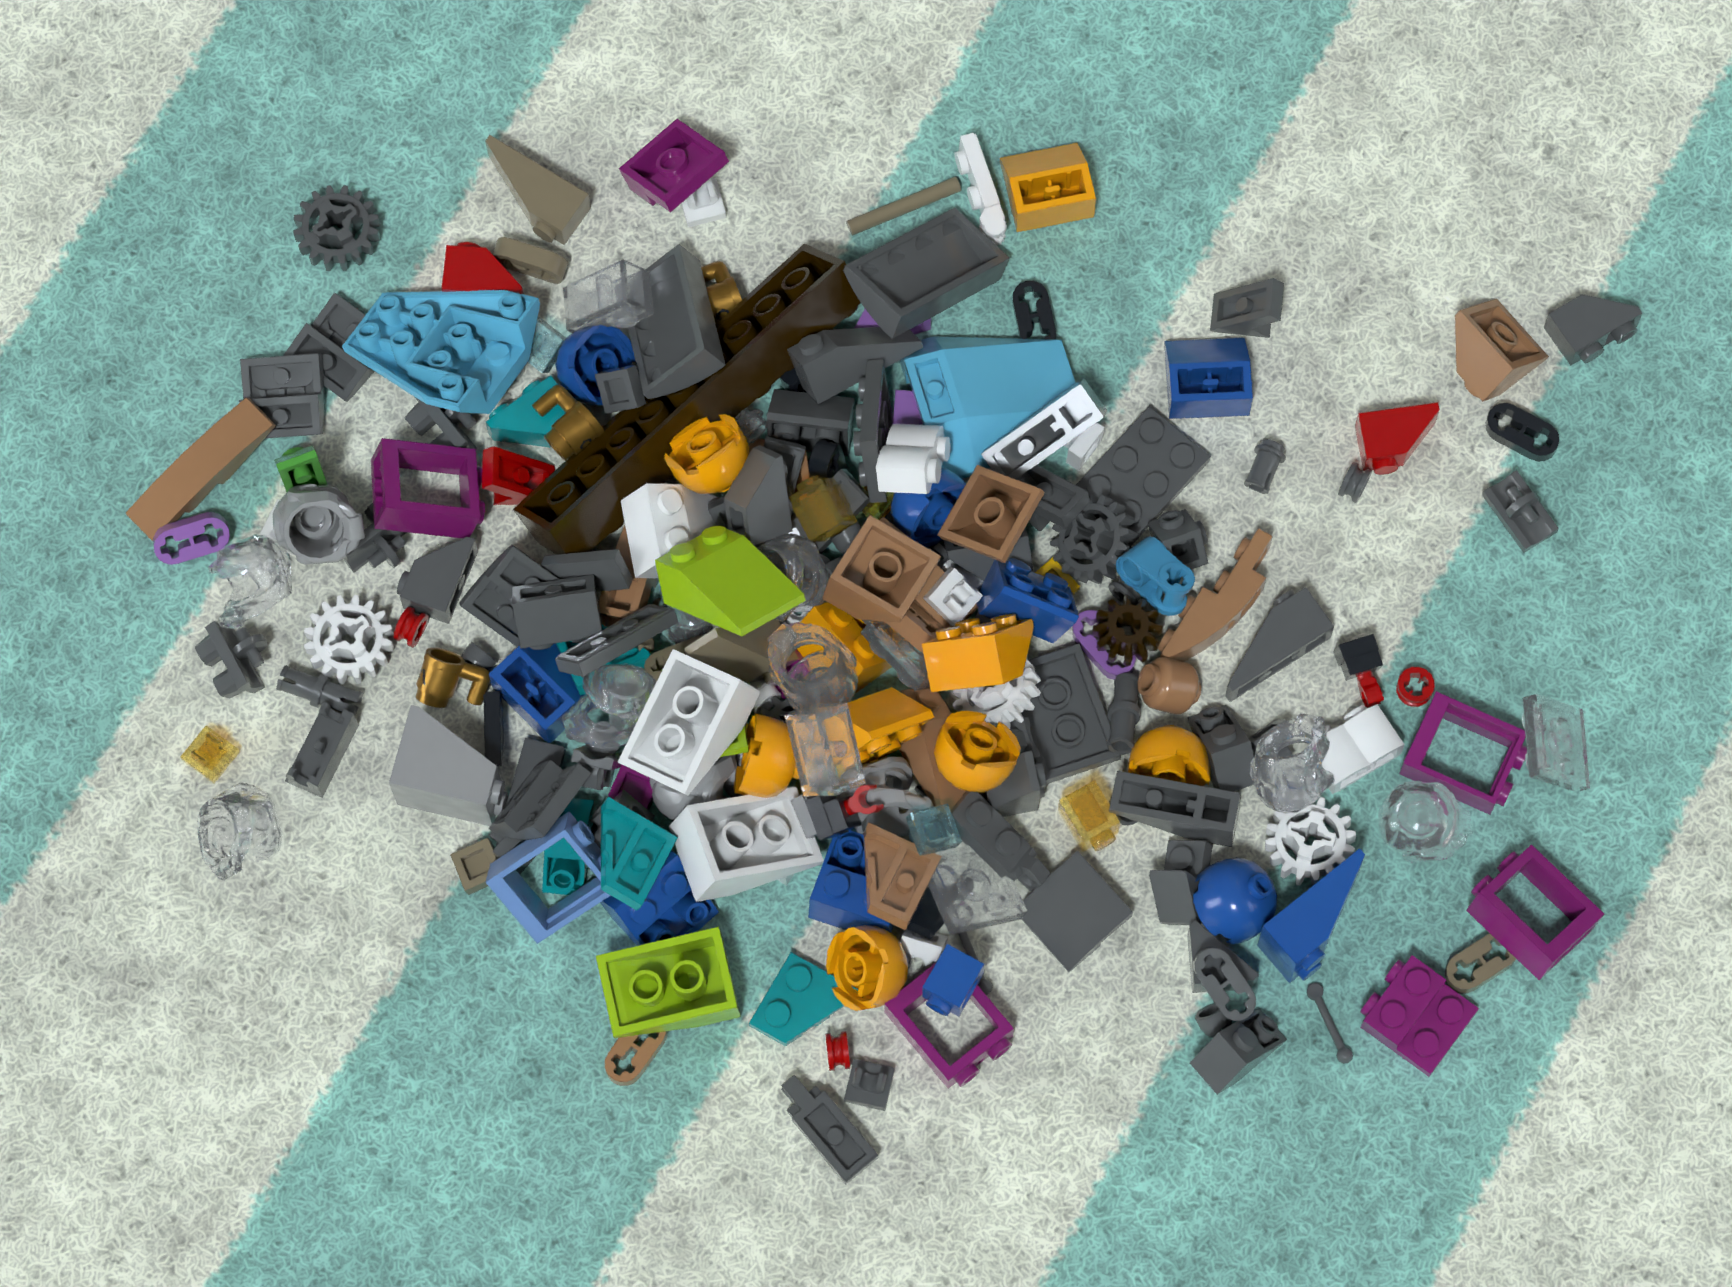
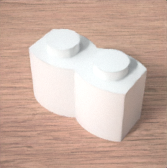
[876,424,951,494]
[1305,704,1405,794]

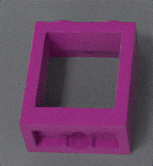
[371,438,485,539]
[1399,691,1530,815]
[1466,844,1605,980]
[884,963,1014,1089]

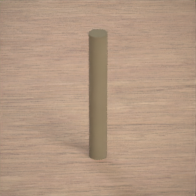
[846,176,961,236]

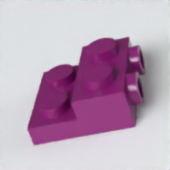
[619,119,729,213]
[1360,955,1479,1077]

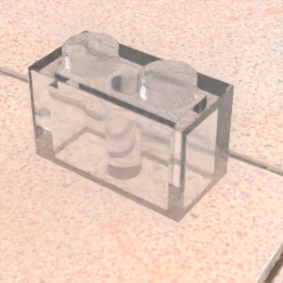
[563,259,654,333]
[784,703,866,796]

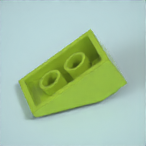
[655,525,806,637]
[596,927,741,1038]

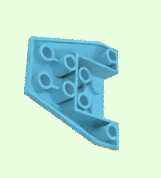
[342,290,540,414]
[899,336,1076,479]

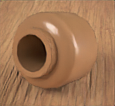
[1138,657,1201,715]

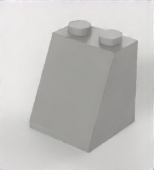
[389,705,508,826]

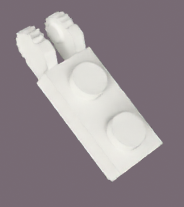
[954,132,1007,247]

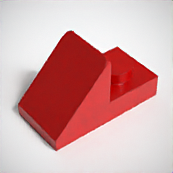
[482,446,555,505]

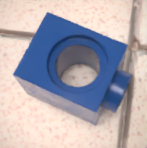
[922,944,984,1017]

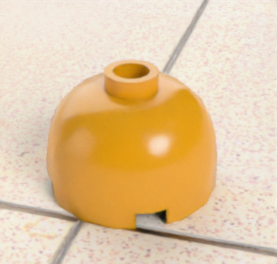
[664,414,749,494]
[934,711,1021,792]
[734,713,805,798]
[1127,725,1211,786]
[826,925,908,1011]

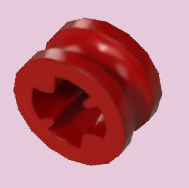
[393,606,429,648]
[1396,667,1435,707]
[825,1031,850,1071]

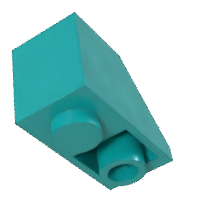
[486,375,566,448]
[542,798,594,895]

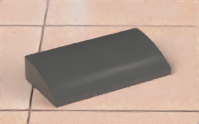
[843,208,1010,339]
[619,244,726,399]

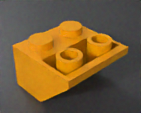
[1000,143,1096,232]
[788,602,911,700]
[922,614,1034,692]
[808,687,935,769]

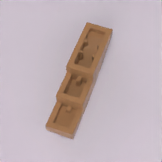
[125,397,276,541]

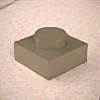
[450,838,497,895]

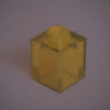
[789,475,857,542]
[1058,780,1120,852]

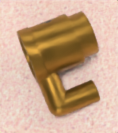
[701,261,742,324]
[532,385,604,460]
[415,648,490,708]

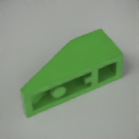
[274,445,328,492]

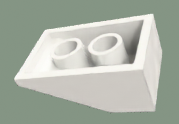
[621,483,719,578]
[618,649,760,796]
[669,787,824,902]

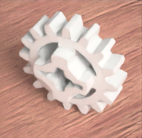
[304,595,394,685]
[952,658,1041,729]
[1265,796,1356,886]

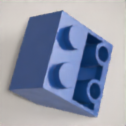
[1164,338,1253,419]
[976,558,1079,644]
[489,643,609,743]
[808,830,894,932]
[600,851,719,946]

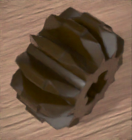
[1092,594,1163,667]

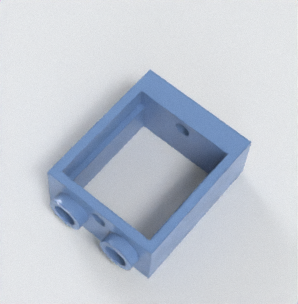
[486,812,611,944]

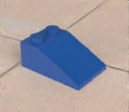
[1257,848,1365,983]

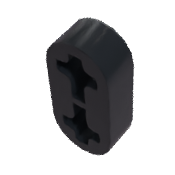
[1013,281,1056,339]
[1485,403,1560,462]
[808,439,847,493]

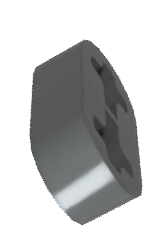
[1193,947,1256,1021]

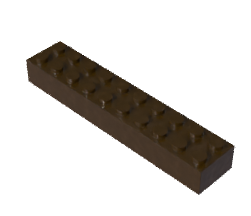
[513,244,861,555]

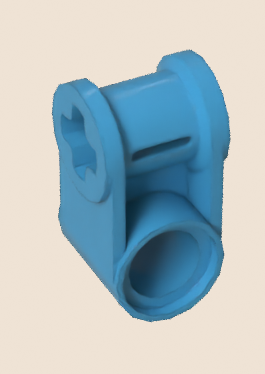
[1116,536,1195,616]

